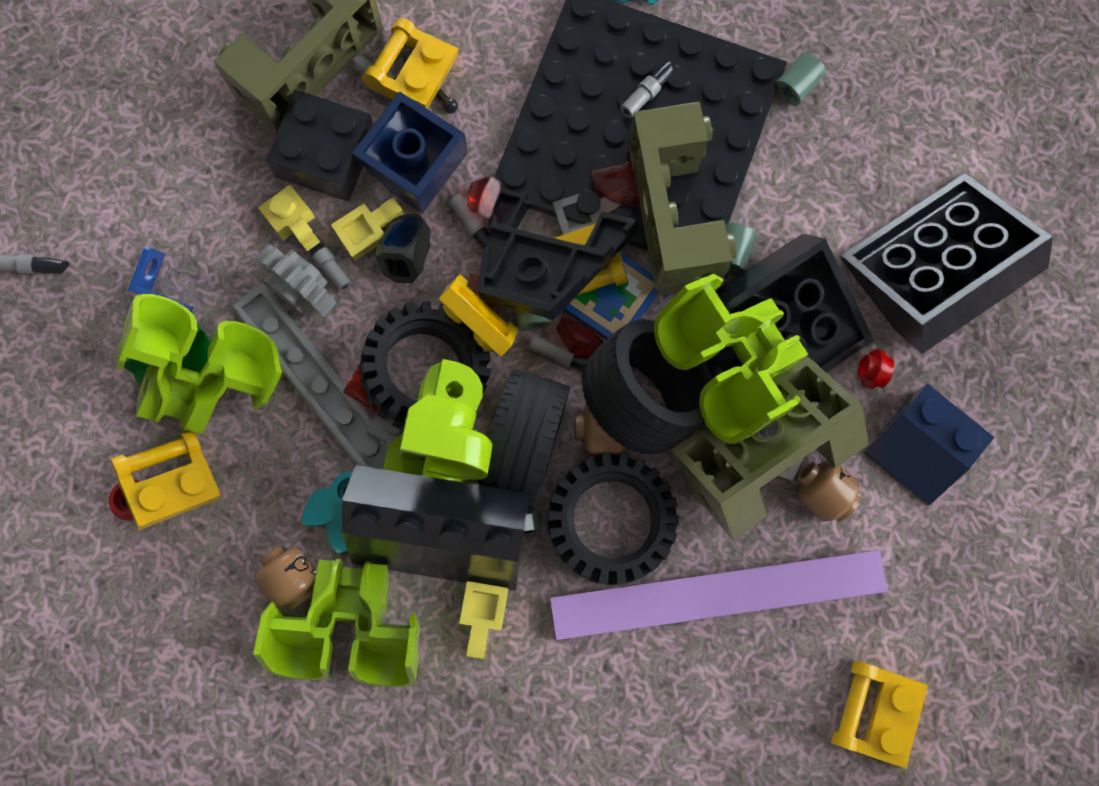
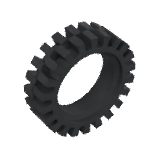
[359,301,491,429]
[548,453,679,585]

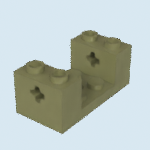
[214,0,383,133]
[628,102,737,295]
[671,356,869,540]

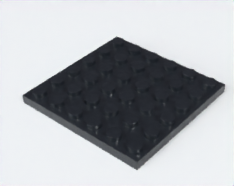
[489,0,787,251]

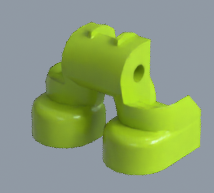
[654,274,808,444]
[116,294,282,434]
[382,359,492,484]
[253,559,420,687]

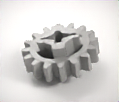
[255,244,337,318]

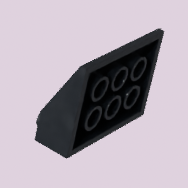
[841,173,1053,354]
[705,234,874,380]
[342,465,530,591]

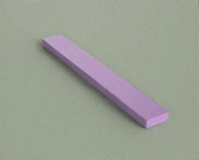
[550,550,888,640]

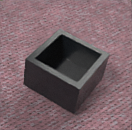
[266,90,374,202]

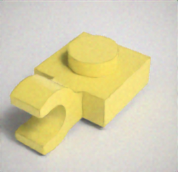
[258,185,320,251]
[331,198,405,261]
[459,581,509,659]

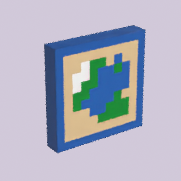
[563,252,657,340]

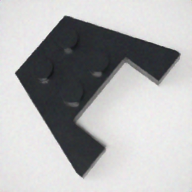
[477,187,638,320]

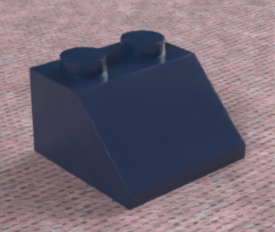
[352,91,468,214]
[864,384,995,506]

